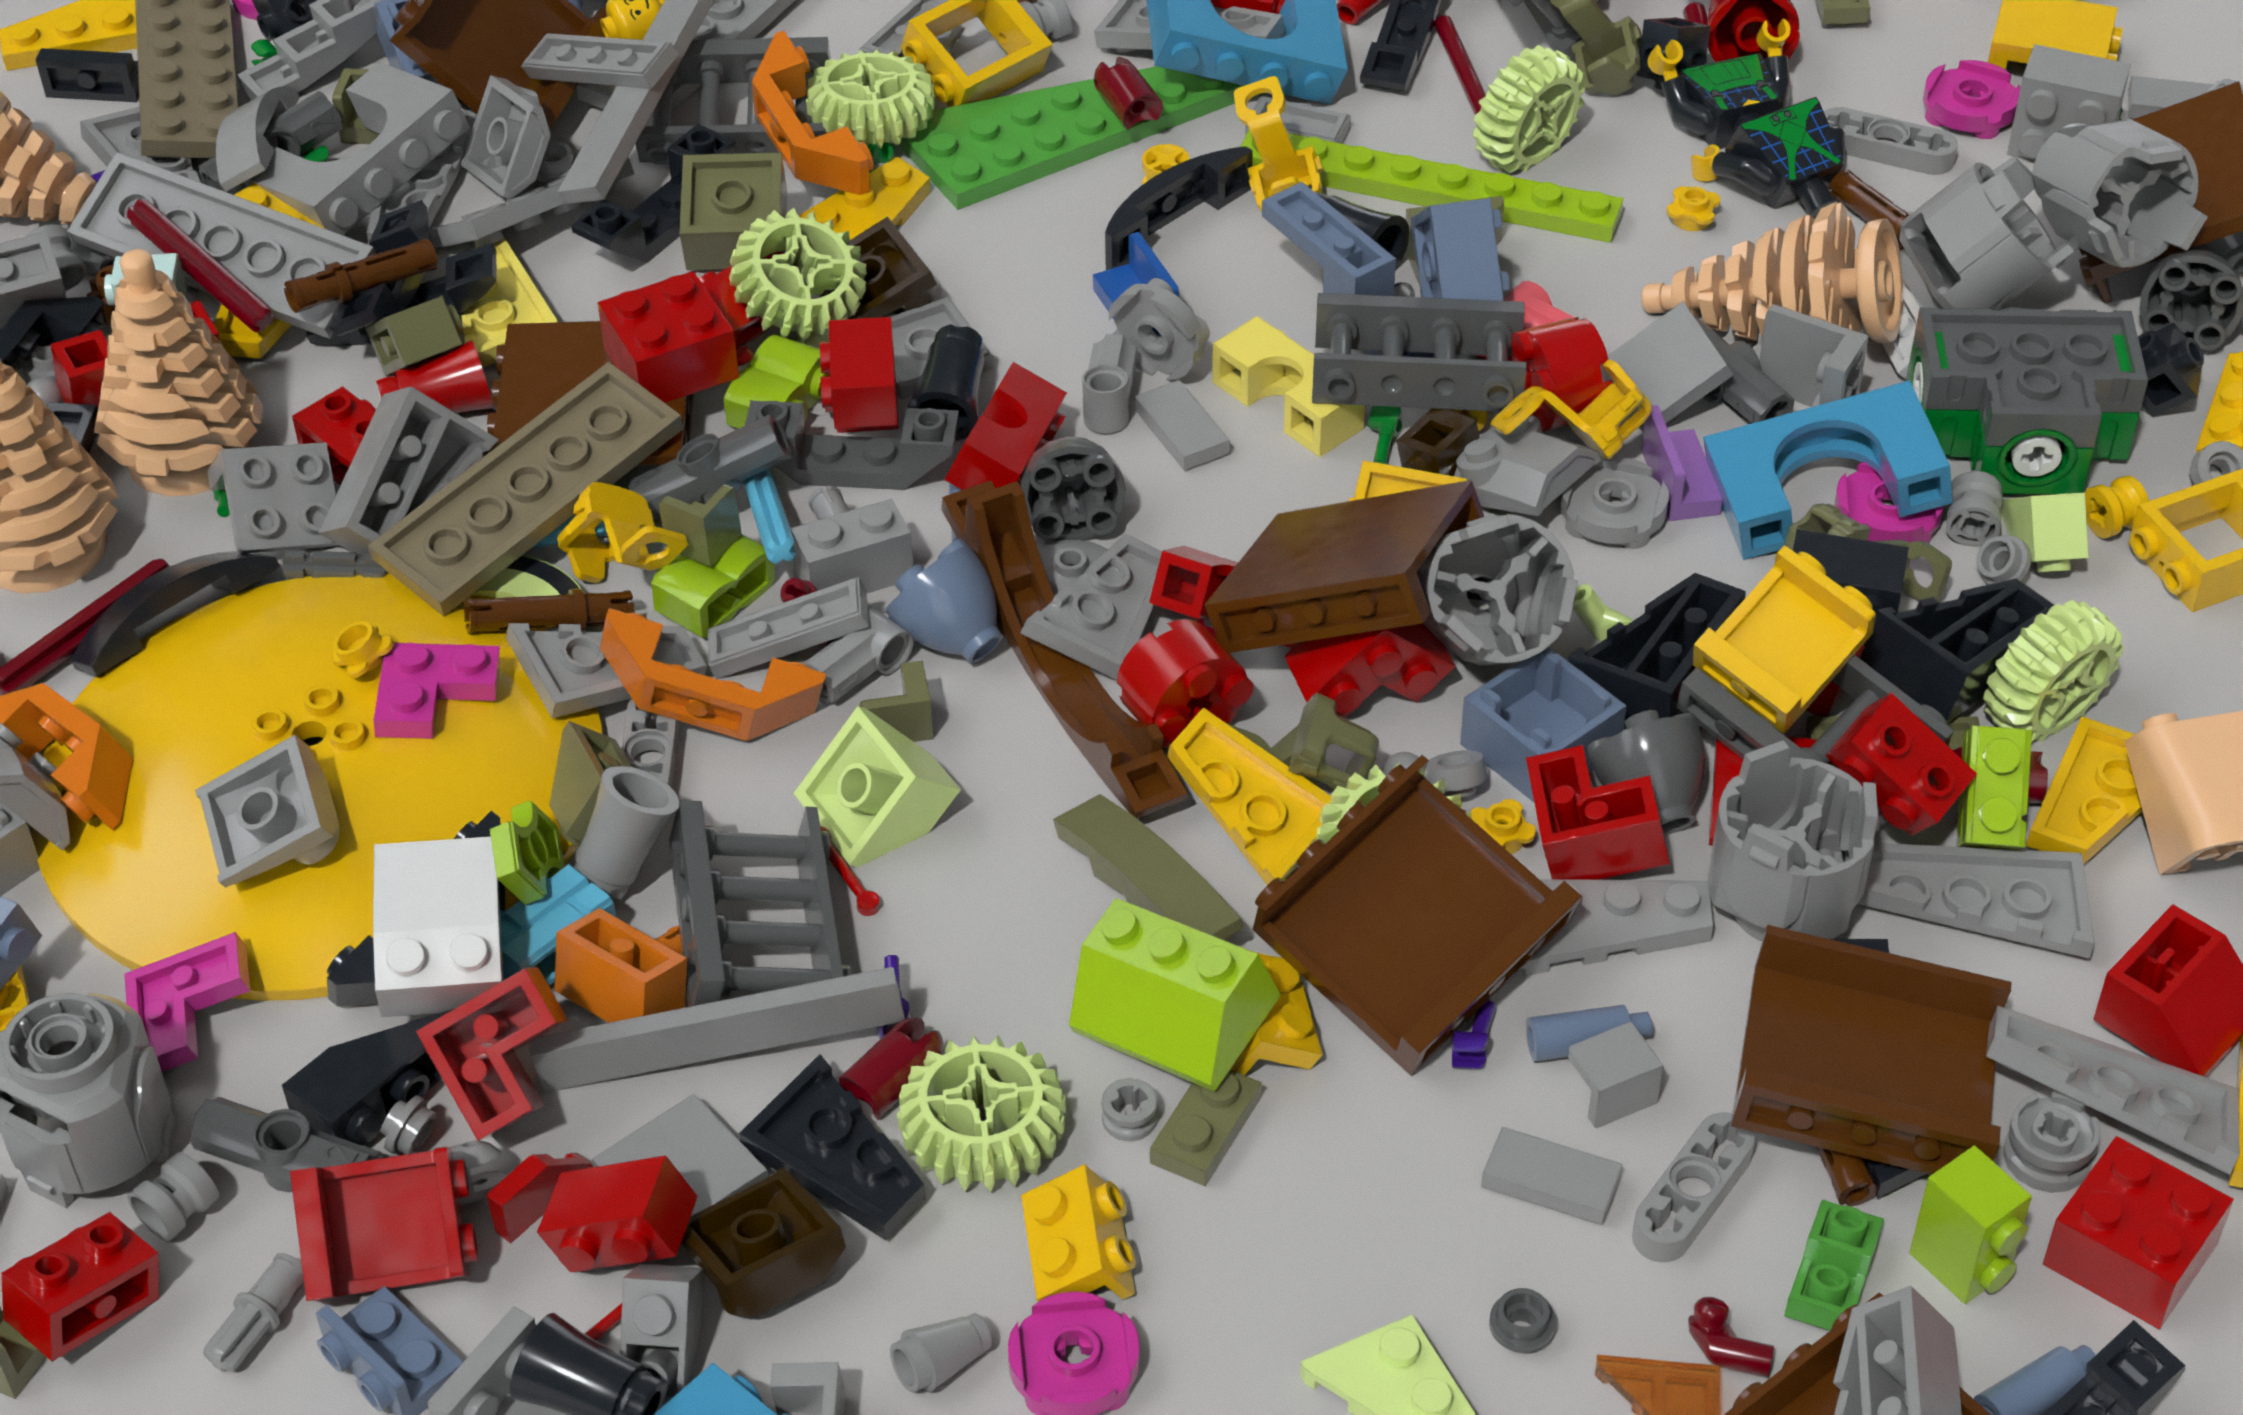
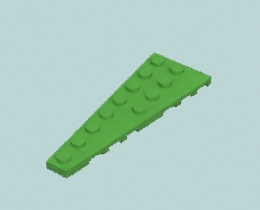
[898,66,1261,210]

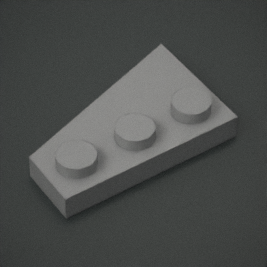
[1020,534,1162,680]
[506,623,707,718]

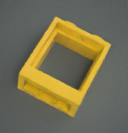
[900,0,1053,107]
[2128,468,2243,612]

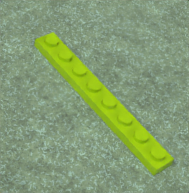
[1240,129,1624,243]

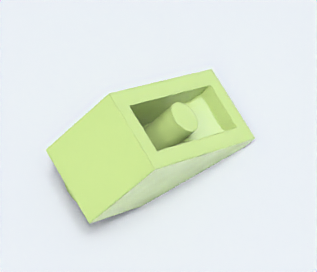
[2000,493,2089,572]

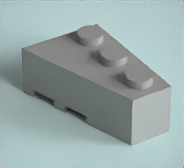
[319,386,499,557]
[1833,1285,1962,1415]

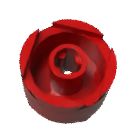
[1511,317,1612,432]
[1117,619,1254,749]

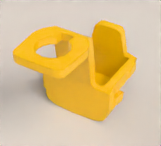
[1234,76,1323,211]
[1490,359,1652,460]
[557,482,688,584]

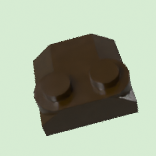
[820,216,937,319]
[681,1167,846,1318]

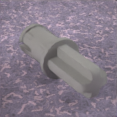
[203,1253,304,1372]

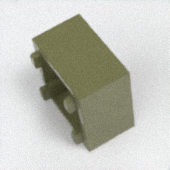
[679,153,787,270]

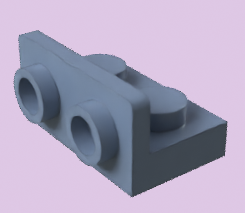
[315,1286,463,1415]

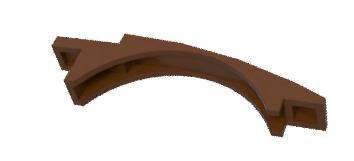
[941,480,1188,818]

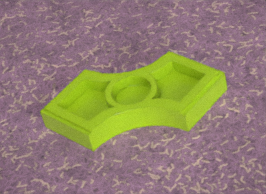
[490,800,565,905]

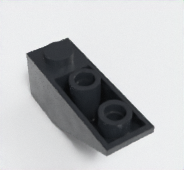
[282,1008,455,1146]

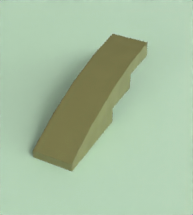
[1053,794,1243,940]

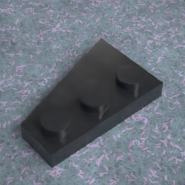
[739,1054,926,1240]

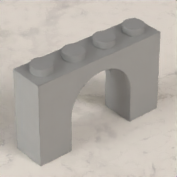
[245,62,470,236]

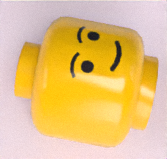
[600,0,665,40]

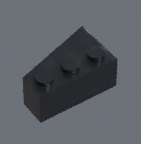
[1568,573,1746,726]
[1860,578,2054,723]

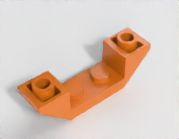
[752,30,874,195]
[600,608,826,741]
[0,683,133,831]

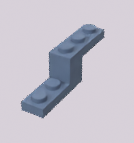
[1262,182,1457,359]

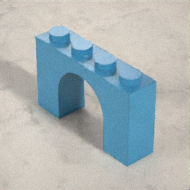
[1146,0,1348,104]
[1703,380,1952,560]

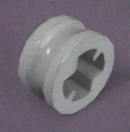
[1101,1078,1157,1141]

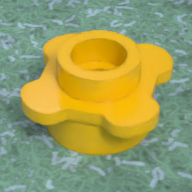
[1666,186,1721,231]
[332,620,394,678]
[1469,799,1536,855]

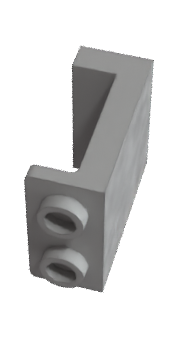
[0,231,66,331]

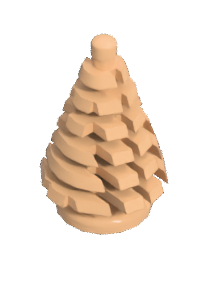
[0,91,97,225]
[1641,202,1903,343]
[94,249,263,496]
[0,359,119,593]

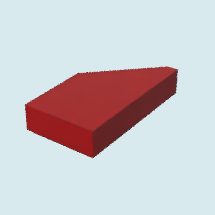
[486,1153,593,1244]

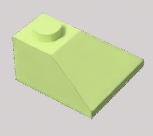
[793,706,961,867]

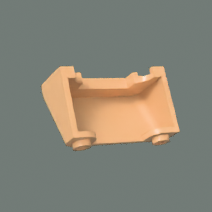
[2125,711,2243,875]

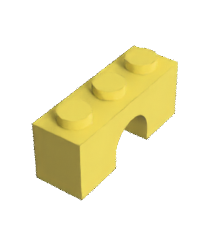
[1212,316,1365,457]

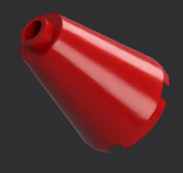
[1707,0,1800,62]

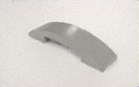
[216,86,300,192]

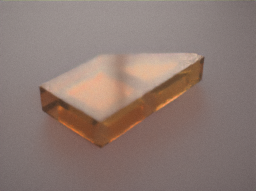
[1595,1354,1720,1415]

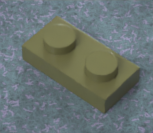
[1150,1070,1262,1187]

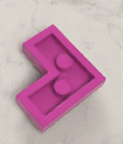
[373,643,501,739]
[124,932,250,1072]

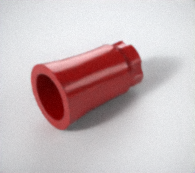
[376,340,494,414]

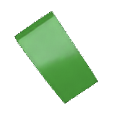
[1784,1200,1884,1331]

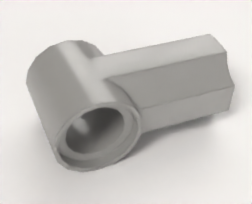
[1082,334,1137,434]
[803,605,914,705]

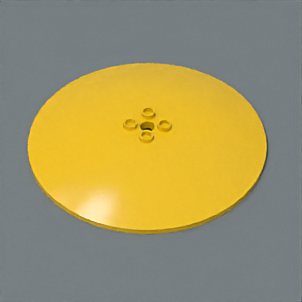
[31,573,603,1001]

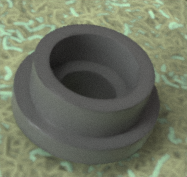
[1489,1288,1555,1352]

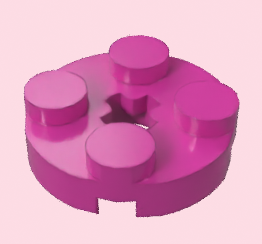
[1923,60,2021,139]
[1834,462,1944,543]
[1008,1292,1140,1415]

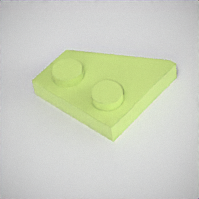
[1300,1315,1476,1415]

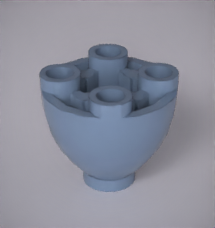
[886,538,1003,664]

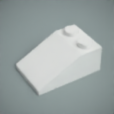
[373,837,504,1017]

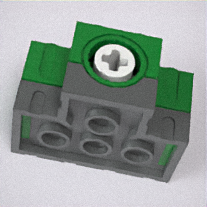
[1906,307,2148,495]

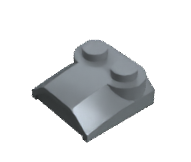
[460,75,551,199]
[1454,411,1602,516]
[0,722,70,851]
[195,735,340,888]

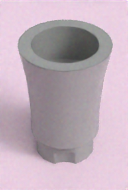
[574,766,679,900]

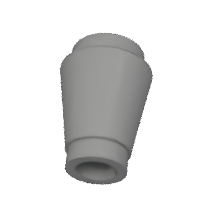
[890,1313,992,1392]

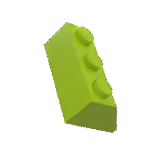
[1069,898,1281,1092]

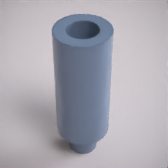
[1526,1005,1652,1062]
[1974,1345,2095,1415]

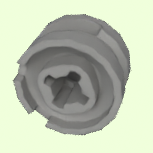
[2003,1092,2101,1193]

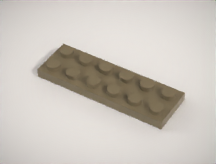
[135,0,238,158]
[368,362,683,616]

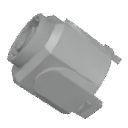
[2032,120,2208,267]
[1899,156,2079,310]
[1416,514,1578,666]
[1708,740,1879,941]
[0,993,176,1209]

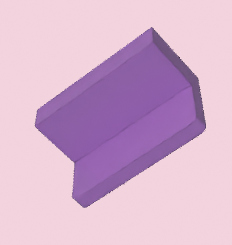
[1641,405,1723,521]

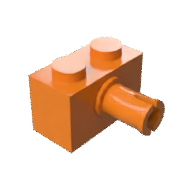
[554,908,688,1023]

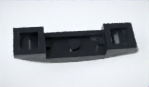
[1360,0,1441,91]
[1105,146,1253,270]
[330,200,429,336]
[306,243,497,346]
[71,551,280,676]
[2043,1320,2186,1415]

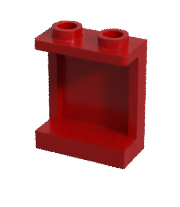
[290,1147,478,1301]

